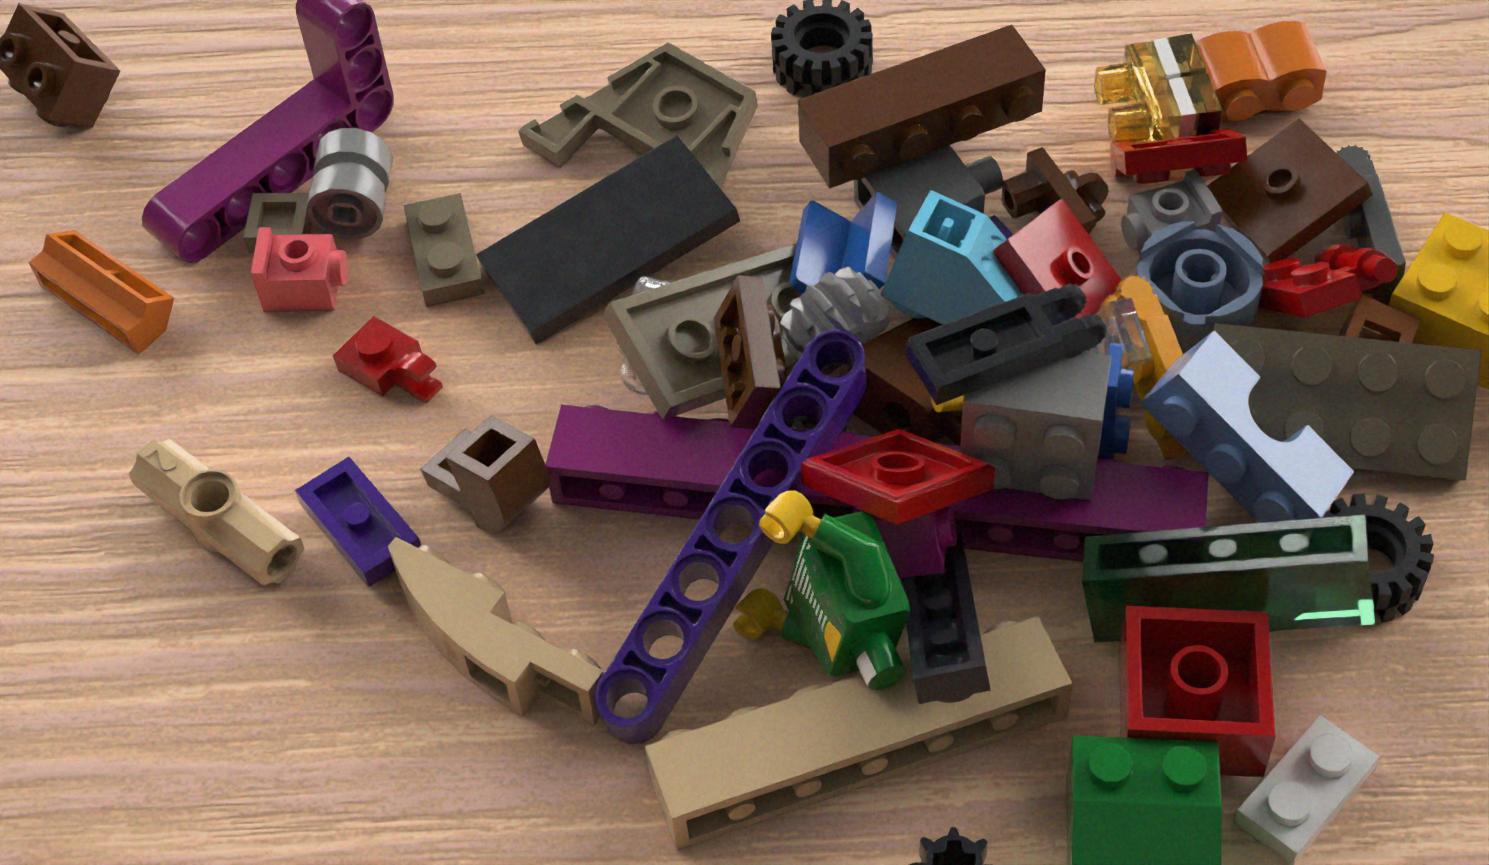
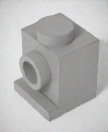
[1121,169,1223,254]

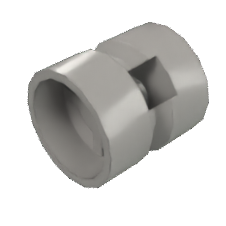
[306,128,393,239]

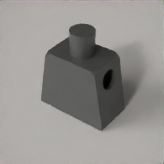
[854,145,1003,259]

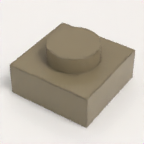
[243,193,312,253]

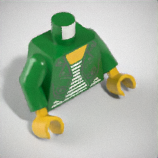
[733,491,910,691]

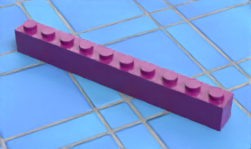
[546,404,1209,575]

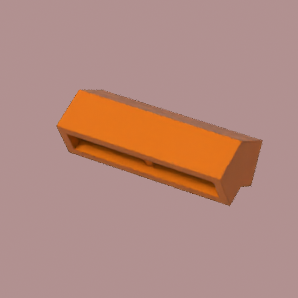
[28,230,174,355]

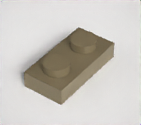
[403,193,484,307]

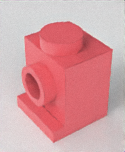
[251,227,348,312]

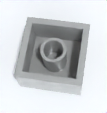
[960,352,1112,500]

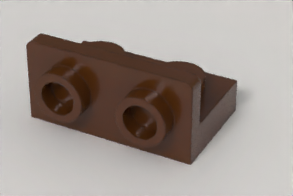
[714,275,795,429]

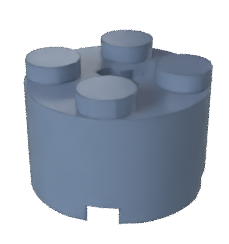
[1135,221,1263,354]

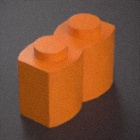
[1190,21,1327,122]

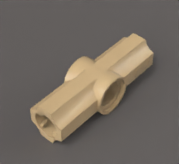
[129,438,304,586]

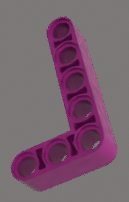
[141,0,394,263]

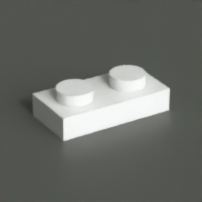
[1234,715,1380,865]

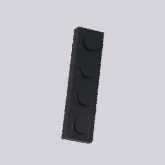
[900,533,991,704]

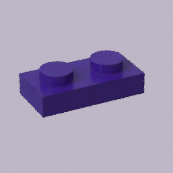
[295,457,421,587]

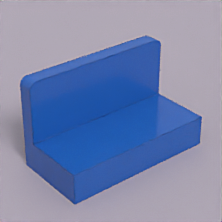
[790,192,897,293]

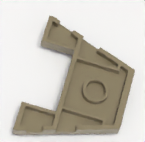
[518,42,758,189]

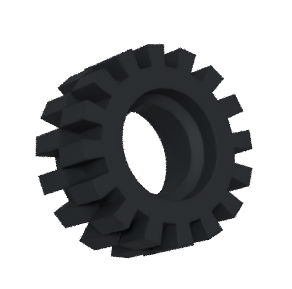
[771,0,873,98]
[1302,493,1434,624]

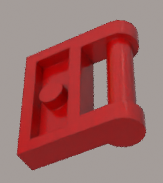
[1110,128,1248,184]

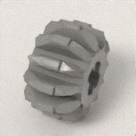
[780,267,890,375]

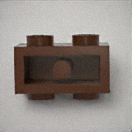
[0,3,120,128]

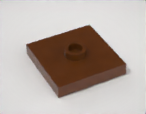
[1207,118,1373,263]

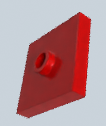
[993,198,1122,323]
[801,429,995,525]

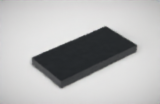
[476,135,740,344]

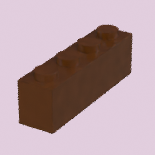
[798,24,1046,189]

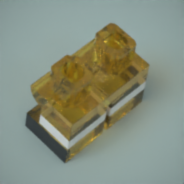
[1094,33,1222,143]

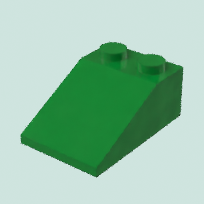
[1066,735,1222,865]

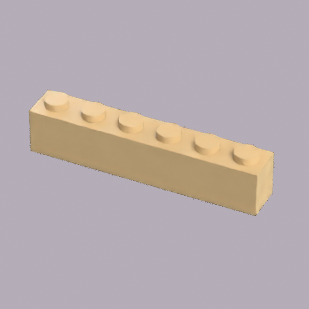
[645,616,1073,850]

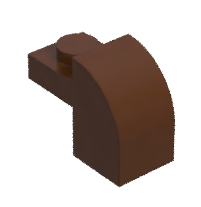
[420,415,550,533]

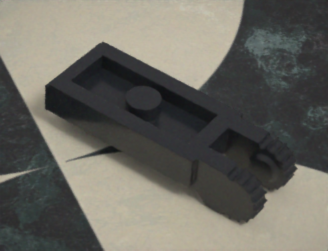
[906,283,1108,405]

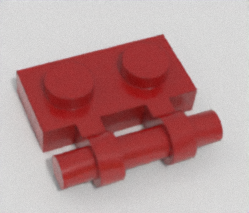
[1258,244,1397,318]

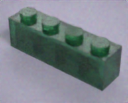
[1082,515,1375,643]

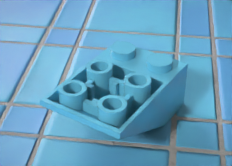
[881,190,1024,325]

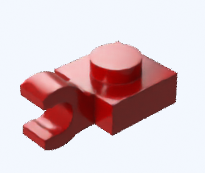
[333,316,443,403]

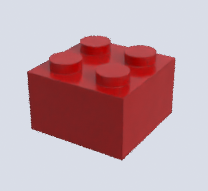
[1119,606,1276,778]

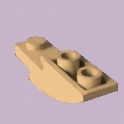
[388,537,604,726]

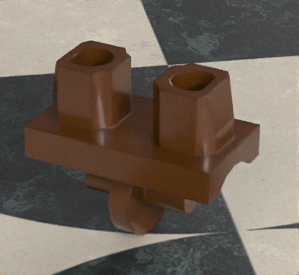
[1001,147,1109,234]

